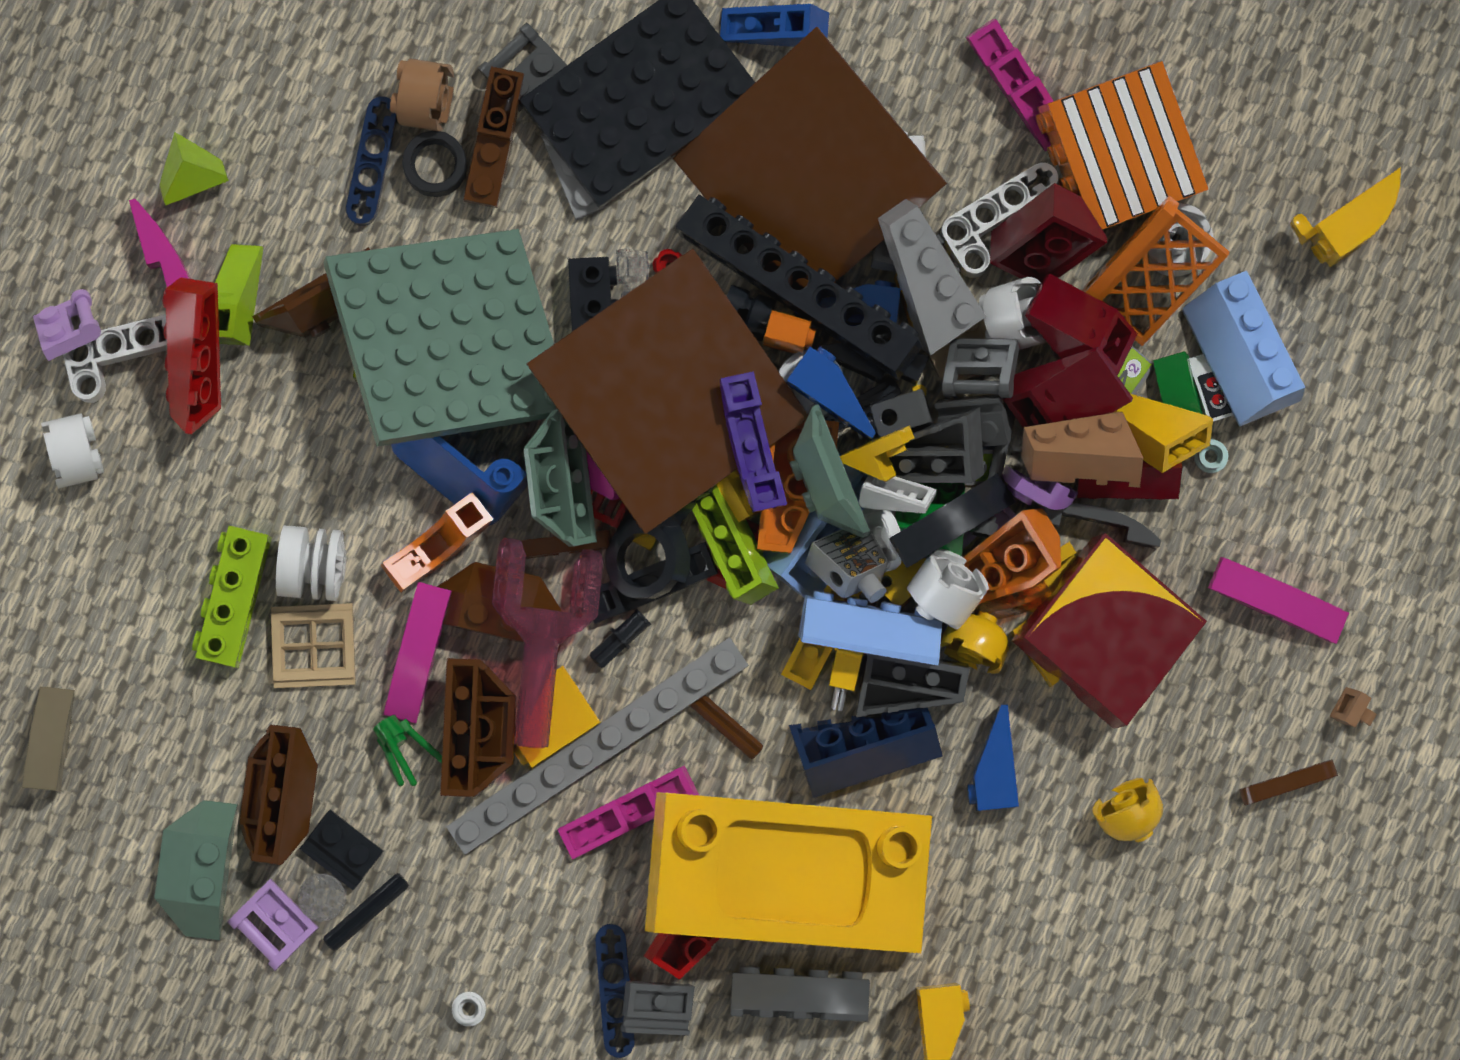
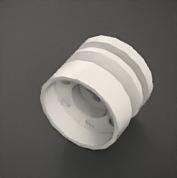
[276,525,346,601]

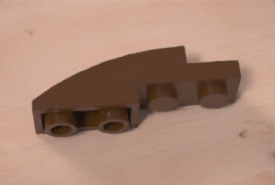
[463,66,524,208]

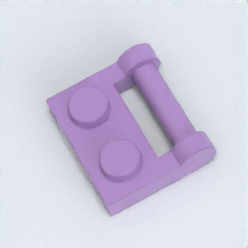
[33,289,101,361]
[227,879,319,971]

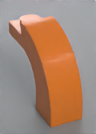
[381,492,493,593]

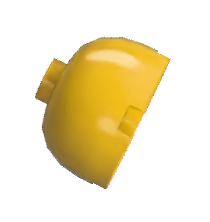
[940,611,1009,674]
[1092,778,1163,842]

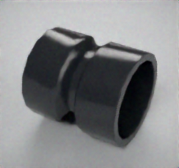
[727,285,776,341]

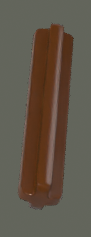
[690,695,763,759]

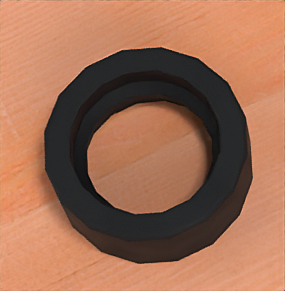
[402,130,468,198]

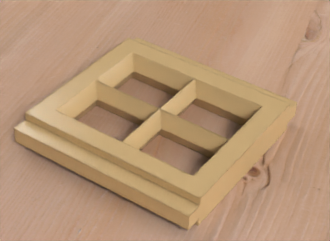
[271,603,356,688]

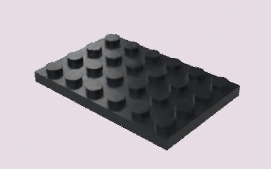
[519,0,755,209]

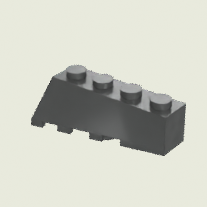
[730,966,870,1022]

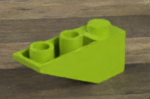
[215,244,264,346]

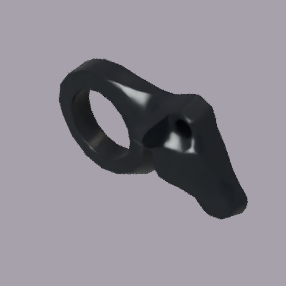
[605,484,716,600]

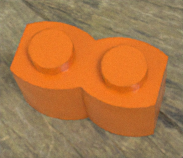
[763,310,816,354]

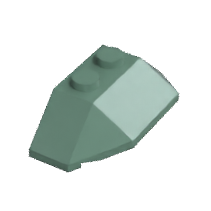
[789,404,870,538]
[524,409,597,546]
[154,800,238,940]

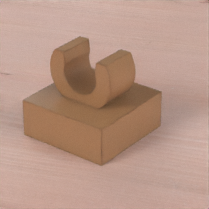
[1330,687,1377,727]

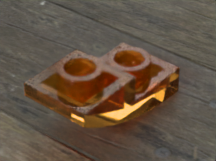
[979,581,1052,619]

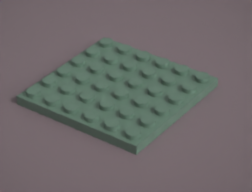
[323,229,557,446]

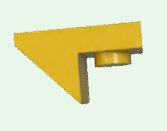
[840,426,915,481]

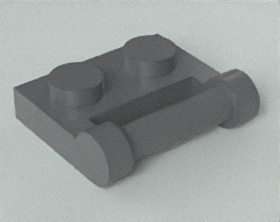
[478,22,567,112]
[942,339,1020,398]

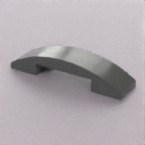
[1037,503,1161,549]

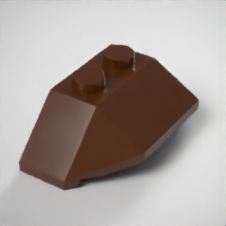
[252,247,370,338]
[437,562,567,652]
[440,658,517,797]
[239,724,318,865]

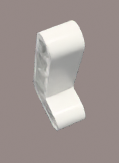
[940,163,1058,278]
[63,314,167,403]

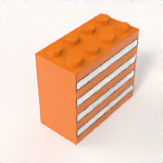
[1036,61,1209,230]

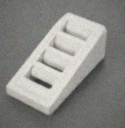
[859,475,936,513]

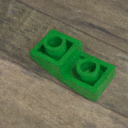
[1153,351,1203,414]

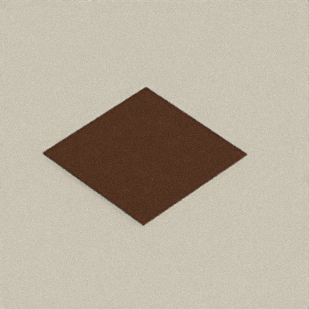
[673,27,947,290]
[526,248,808,534]

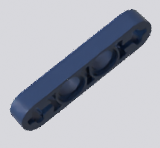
[346,96,397,226]
[595,924,635,1058]

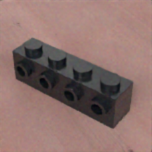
[568,257,618,332]

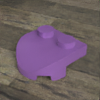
[1002,465,1078,510]

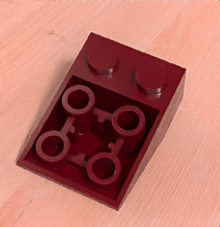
[1025,273,1138,375]
[1003,347,1133,428]

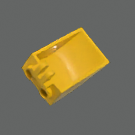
[1290,167,1401,267]

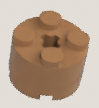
[390,58,454,132]

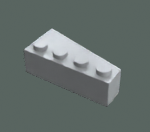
[878,199,986,355]

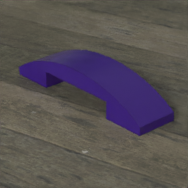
[720,371,787,513]

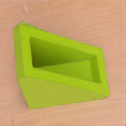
[159,132,229,205]

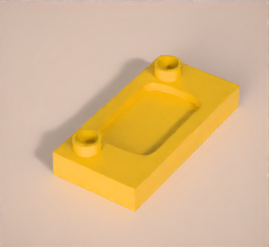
[645,792,932,953]

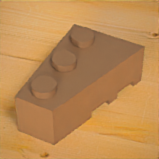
[1021,412,1143,488]

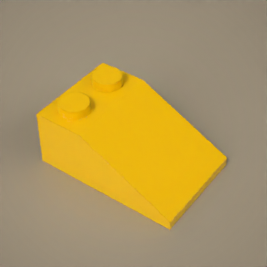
[916,983,970,1060]

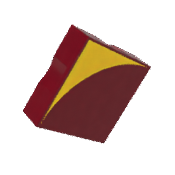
[1012,533,1207,729]

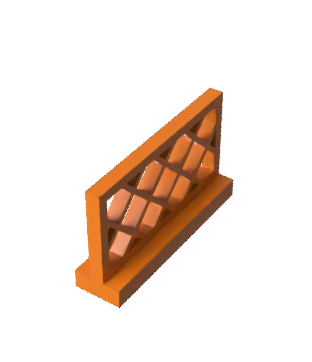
[1082,196,1230,346]

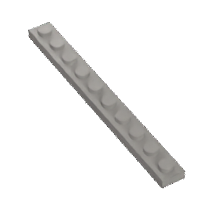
[446,637,749,855]

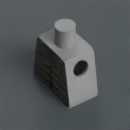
[805,528,888,603]

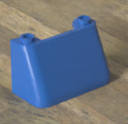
[391,436,528,526]

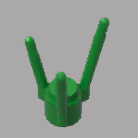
[373,715,442,786]

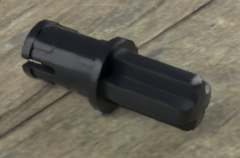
[590,609,651,668]

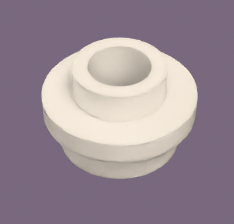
[452,992,486,1026]

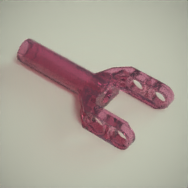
[492,537,603,749]

